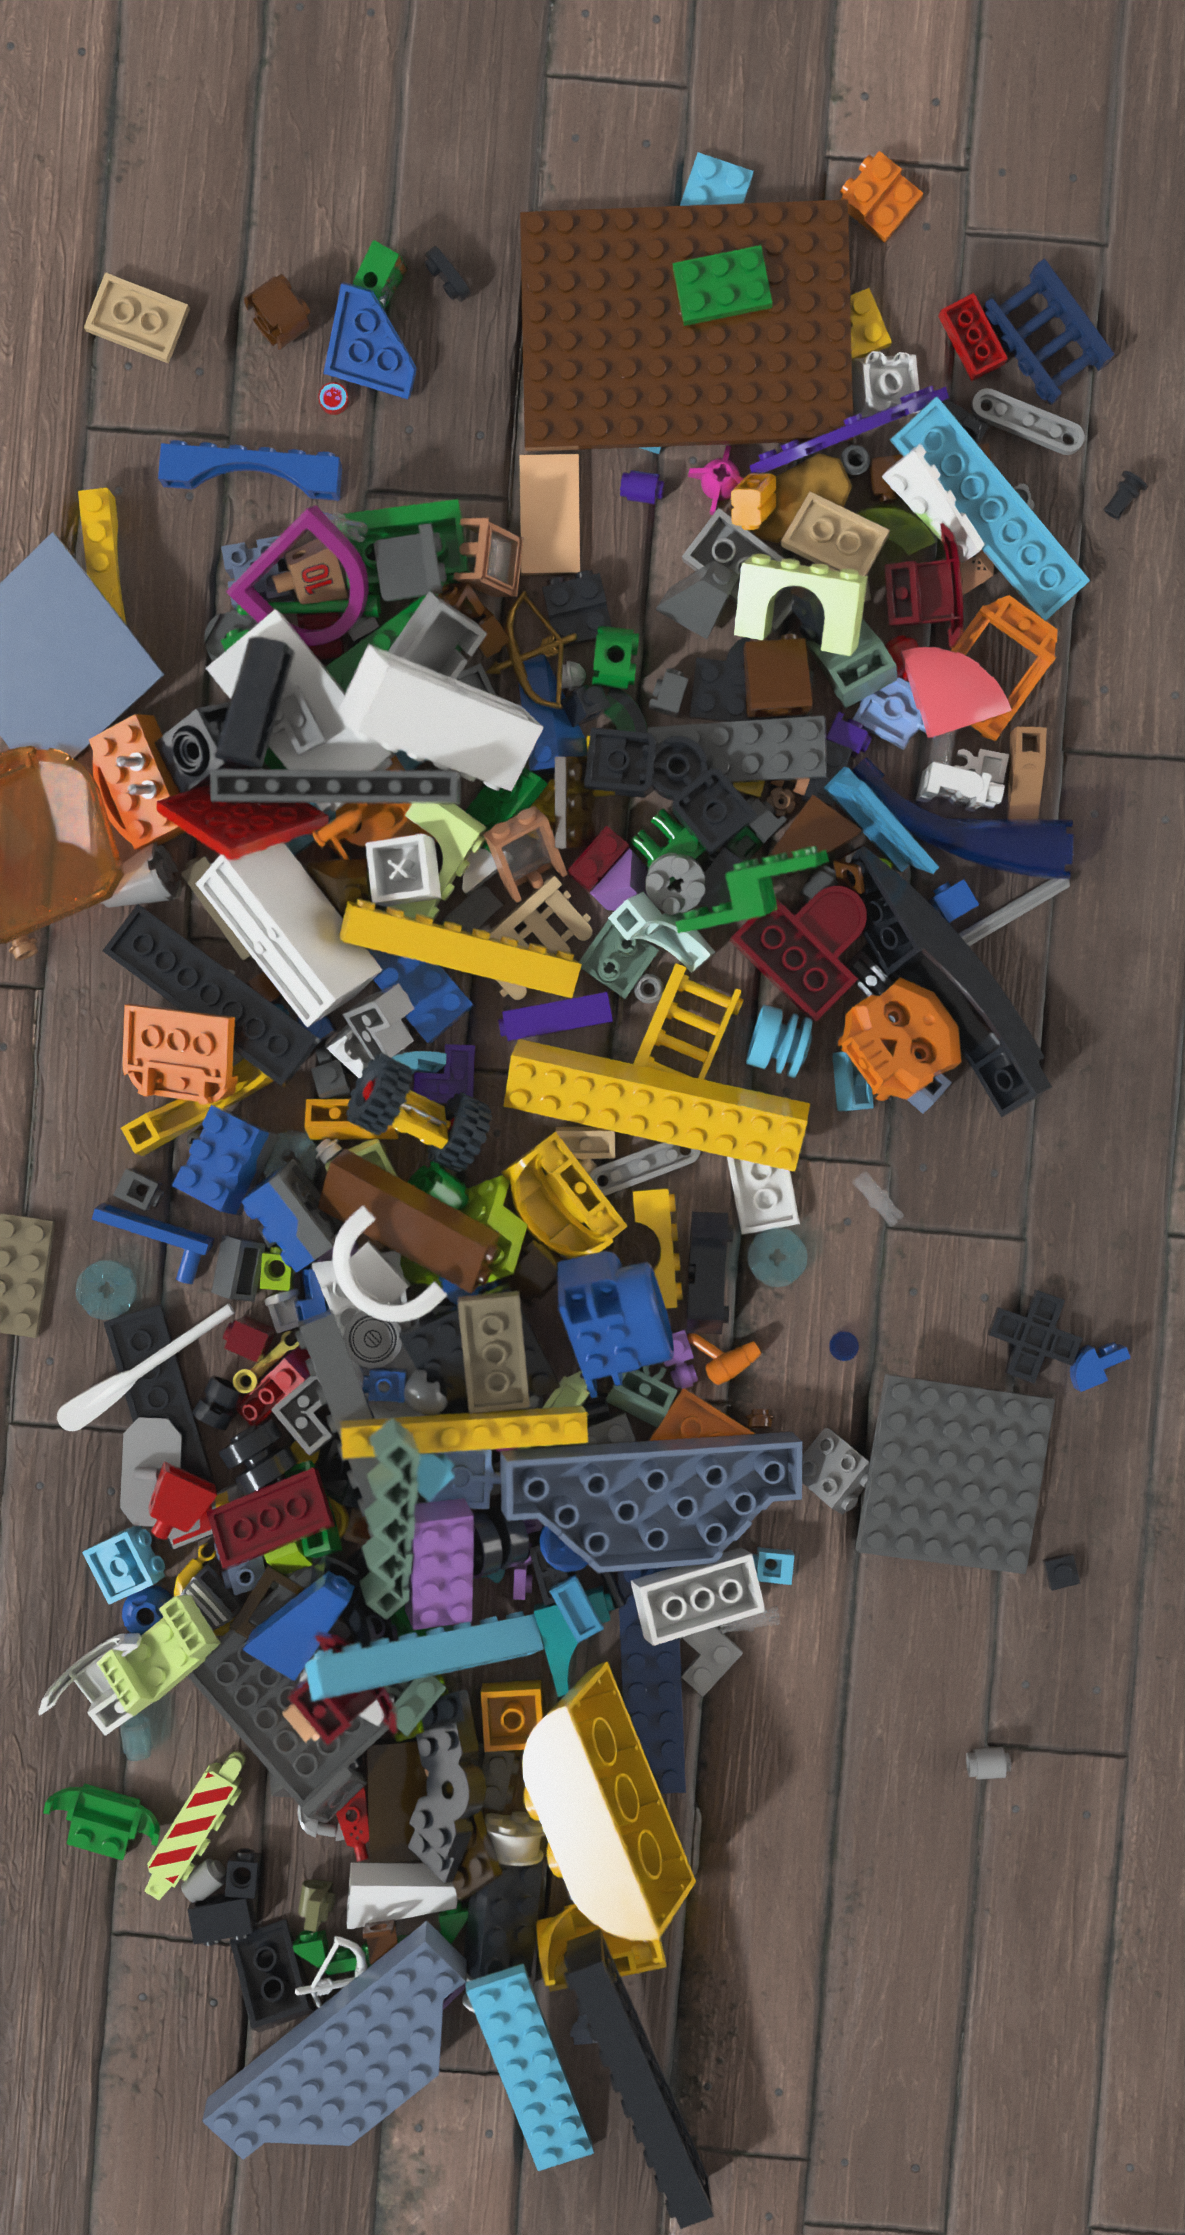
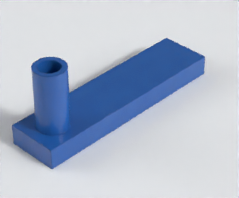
[92,1203,215,1284]

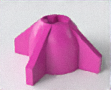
[688,445,744,515]

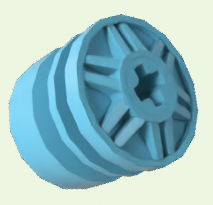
[746,1004,813,1078]

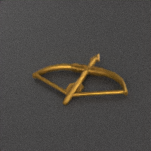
[485,591,577,709]

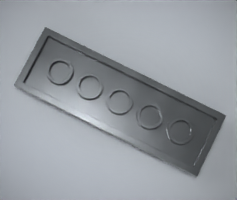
[648,716,827,783]

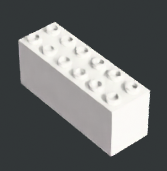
[338,645,543,791]
[196,843,382,1027]

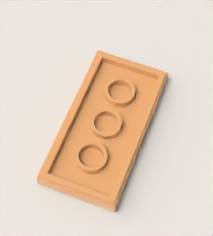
[520,454,580,575]

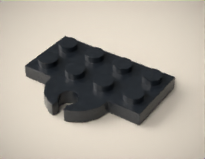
[689,637,814,722]

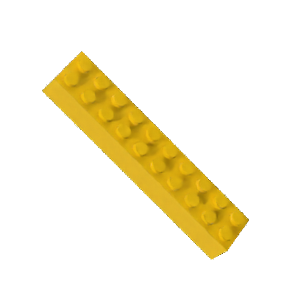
[503,1039,810,1172]

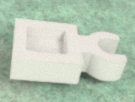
[955,749,1009,785]

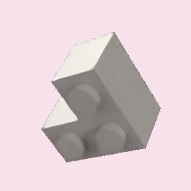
[343,983,415,1060]
[271,1376,335,1456]

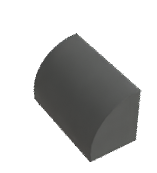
[211,1235,266,1302]

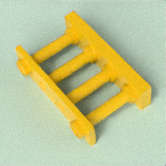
[633,963,744,1081]

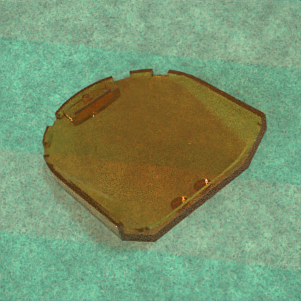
[0,746,124,944]

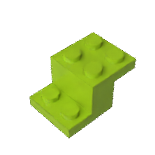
[458,1175,528,1286]

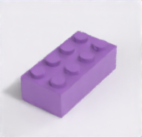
[405,1498,474,1630]

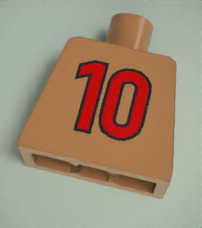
[272,538,348,604]

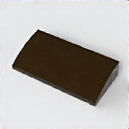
[367,1738,428,1863]

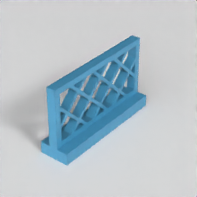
[824,767,939,874]

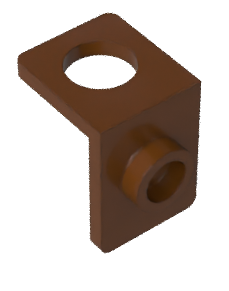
[833,846,865,894]
[362,1919,398,1965]

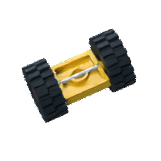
[347,1053,492,1172]

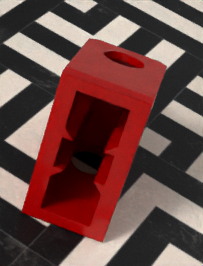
[148,1462,217,1540]

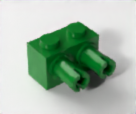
[630,808,706,888]

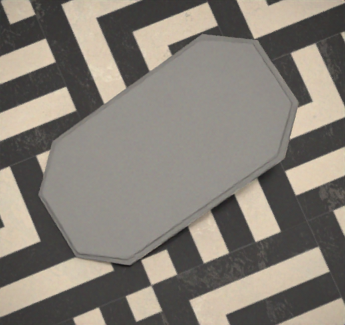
[120,1417,182,1527]

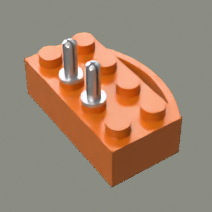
[89,714,186,849]

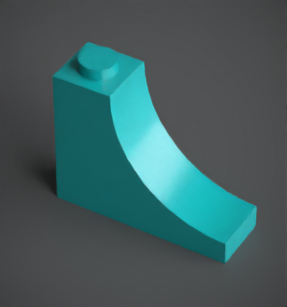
[534,1586,615,1697]

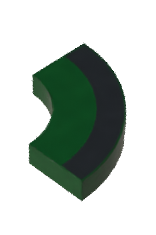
[602,687,648,733]

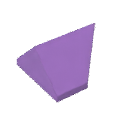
[590,848,648,911]

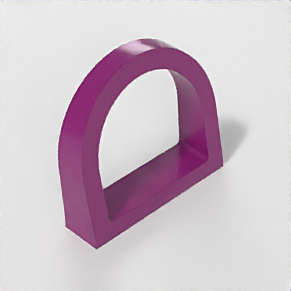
[226,505,369,646]

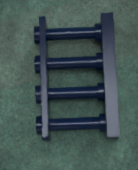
[983,258,1115,405]

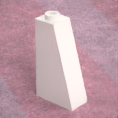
[347,1863,457,1929]

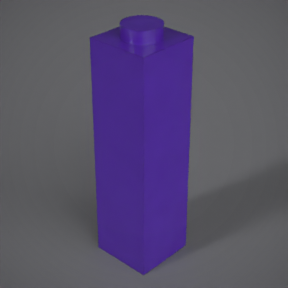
[498,992,613,1042]

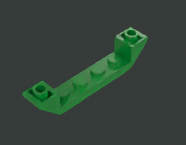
[293,1900,469,1975]

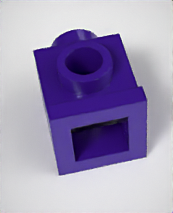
[826,712,872,758]

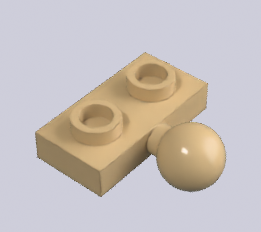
[556,1127,615,1175]

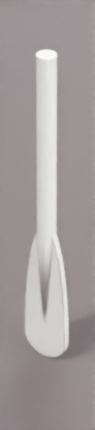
[57,1303,235,1431]

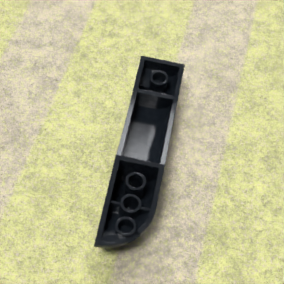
[847,846,1052,1118]

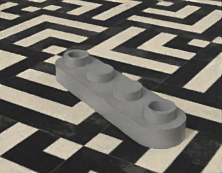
[971,388,1085,455]
[589,1142,700,1196]

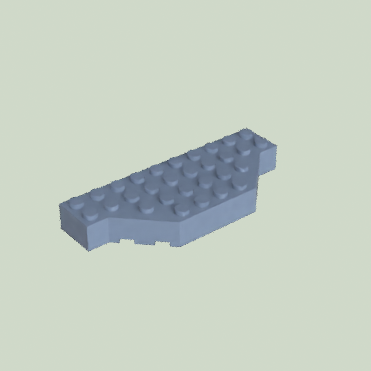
[500,1432,802,1573]
[202,1921,467,2160]

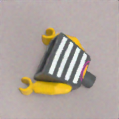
[174,1543,244,1636]

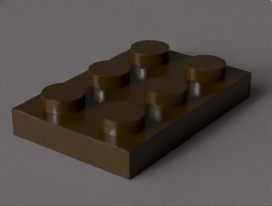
[555,756,595,849]
[452,1810,503,1900]

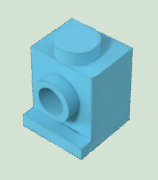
[752,1547,795,1585]

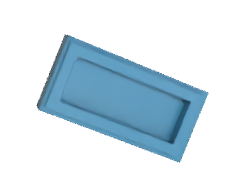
[549,1575,604,1643]

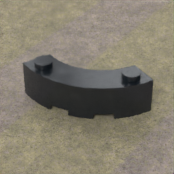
[686,1211,734,1335]
[310,1556,399,1649]

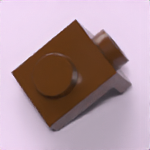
[438,582,485,618]

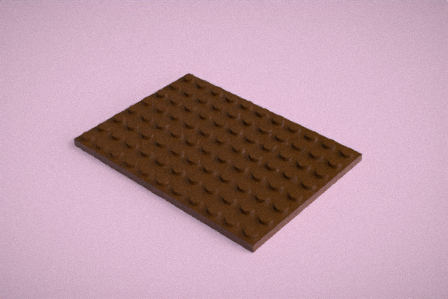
[520,199,853,451]

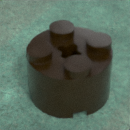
[504,1240,565,1308]

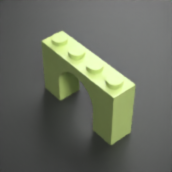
[734,554,868,656]
[368,804,487,920]

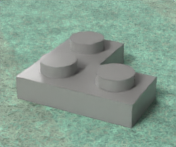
[271,686,327,756]
[681,1627,743,1697]

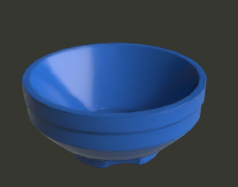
[122,1585,173,1636]

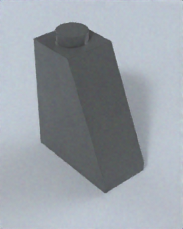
[656,561,740,639]

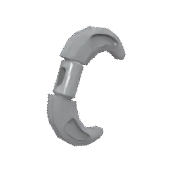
[297,1805,357,1841]

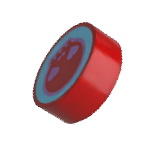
[318,382,349,415]

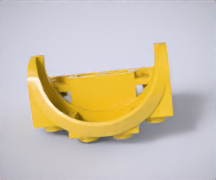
[501,1132,628,1260]
[536,1904,667,1992]

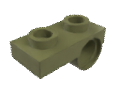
[298,1879,336,1932]

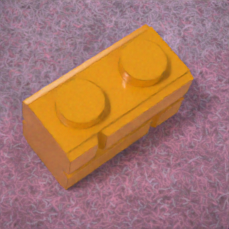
[731,473,776,530]

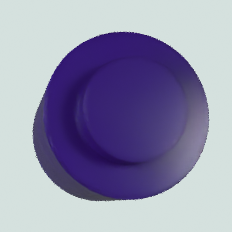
[620,470,664,504]

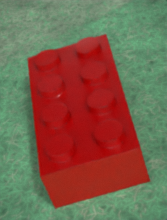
[938,293,1008,381]

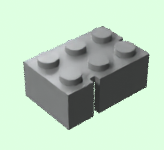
[388,591,487,679]

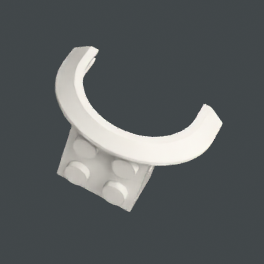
[333,1206,447,1322]
[38,1633,152,1736]

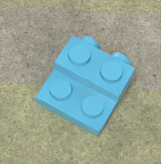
[82,1526,165,1604]

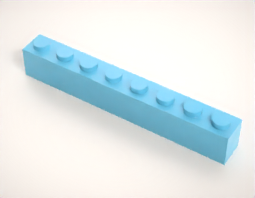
[305,1611,543,1701]

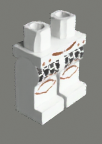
[916,762,1005,812]

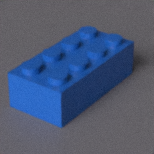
[365,947,474,1044]

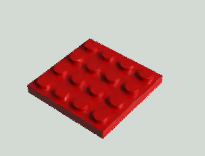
[156,784,329,861]

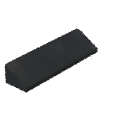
[844,944,897,1022]

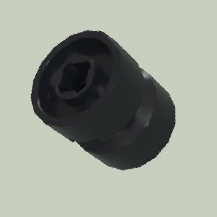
[192,1375,246,1430]

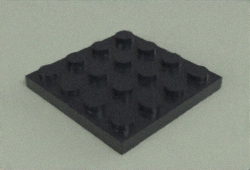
[399,1282,560,1415]

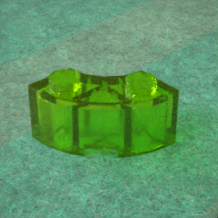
[856,505,936,556]

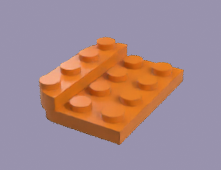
[123,1004,238,1105]

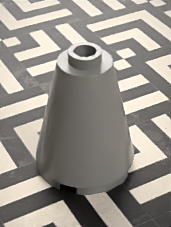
[94,842,182,908]

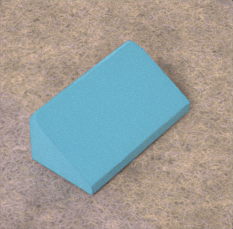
[833,1052,874,1111]

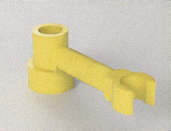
[233,1331,299,1393]

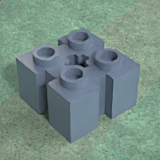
[221,536,295,610]

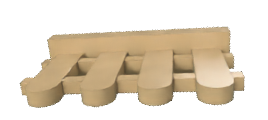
[489,875,592,1000]

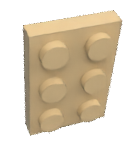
[84,272,190,364]
[781,492,890,576]

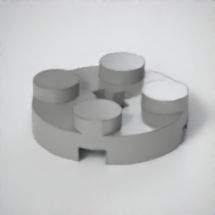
[646,853,705,915]

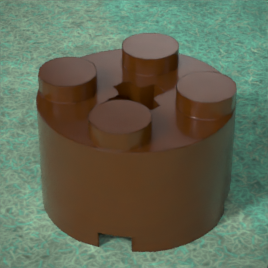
[244,274,311,350]

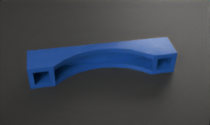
[158,440,342,501]

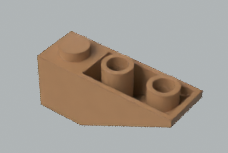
[1007,727,1047,822]

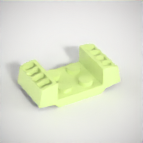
[97,1595,221,1716]

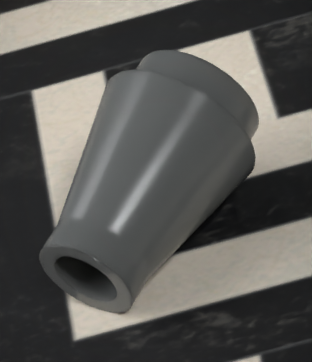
[840,445,870,479]

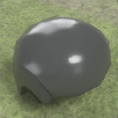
[404,1370,448,1416]

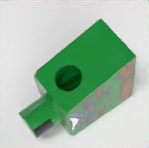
[353,239,408,309]

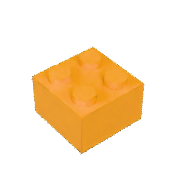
[481,1680,544,1752]

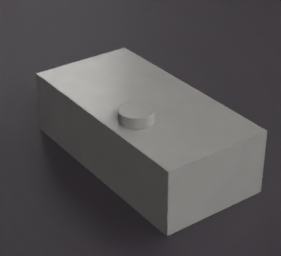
[682,508,796,633]

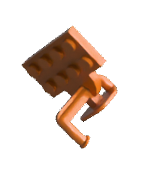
[312,755,438,860]

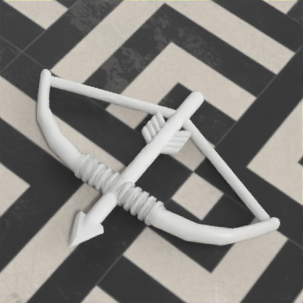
[295,1936,367,2008]

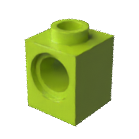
[260,1247,295,1291]

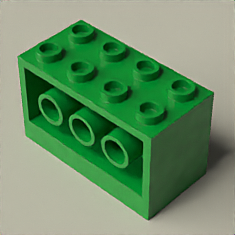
[339,499,469,597]

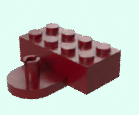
[729,886,867,1023]

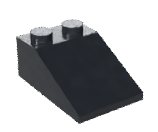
[230,1919,316,2032]

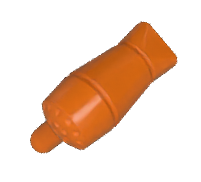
[687,1333,761,1385]

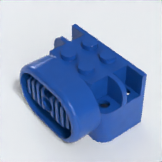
[558,1252,674,1398]

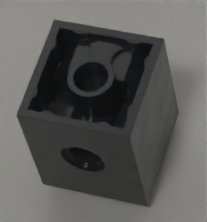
[154,702,248,793]

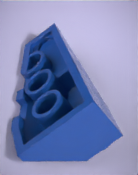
[519,655,588,775]

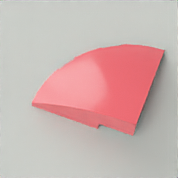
[900,647,1011,738]

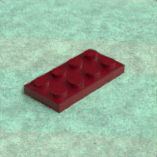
[207,1467,335,1570]

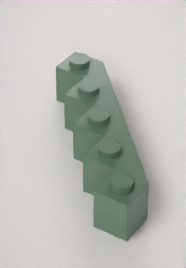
[360,1418,420,1620]

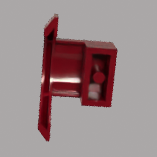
[885,523,964,648]
[288,1631,397,1746]

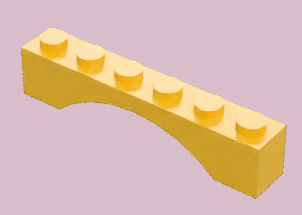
[78,488,127,625]
[121,1058,274,1156]

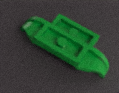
[43,1783,160,1861]

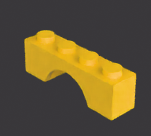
[632,1188,683,1308]

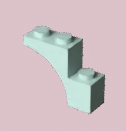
[608,892,715,973]

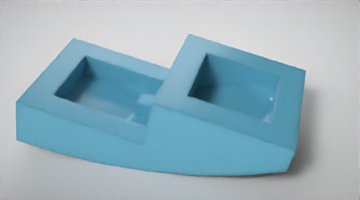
[392,1051,446,1076]

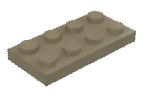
[0,1213,55,1338]
[458,1291,530,1414]

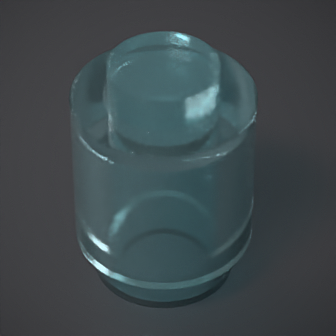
[120,1713,153,1761]

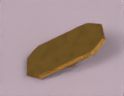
[753,453,852,543]

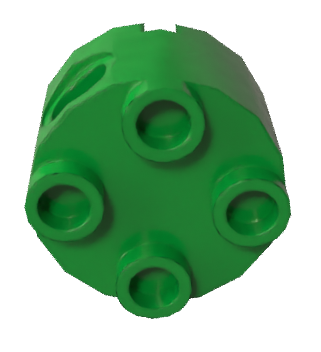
[592,626,639,689]
[407,1161,469,1210]

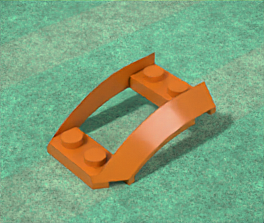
[951,595,1058,741]

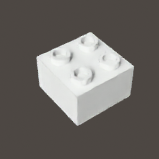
[366,834,441,907]

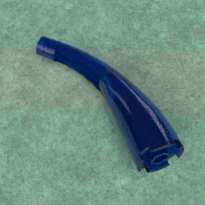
[852,757,1073,879]

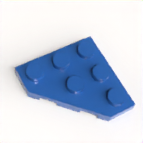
[323,282,417,399]

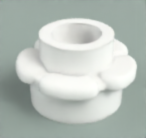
[315,1138,343,1164]

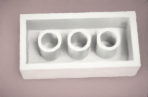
[630,1548,765,1646]

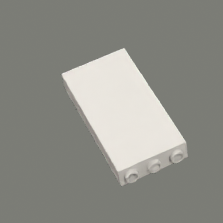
[206,610,395,812]

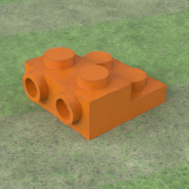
[840,151,923,243]

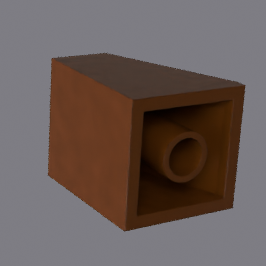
[743,634,812,719]
[768,795,861,877]

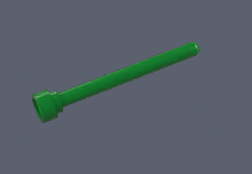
[237,593,381,618]

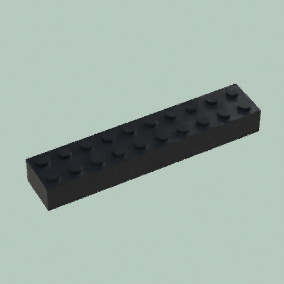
[564,1929,714,2229]

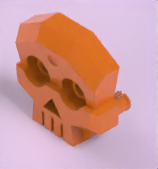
[838,978,961,1101]

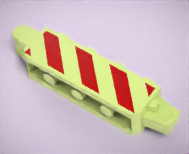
[145,1750,246,1900]

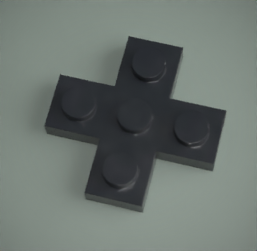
[987,1289,1083,1384]

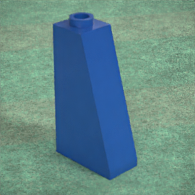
[243,1571,355,1681]

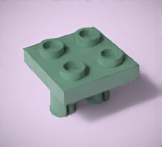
[579,919,659,999]

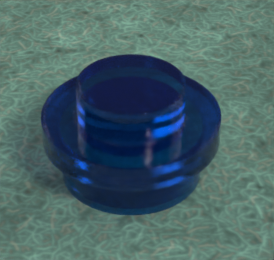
[829,1331,859,1361]

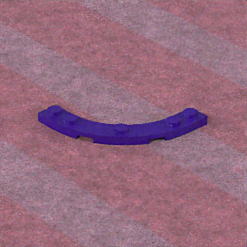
[750,385,949,473]

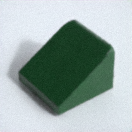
[723,826,764,861]

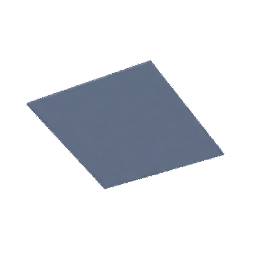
[0,532,165,788]

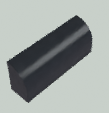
[215,637,295,769]

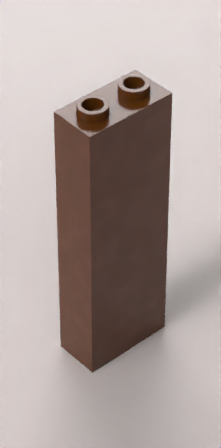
[318,1149,500,1293]

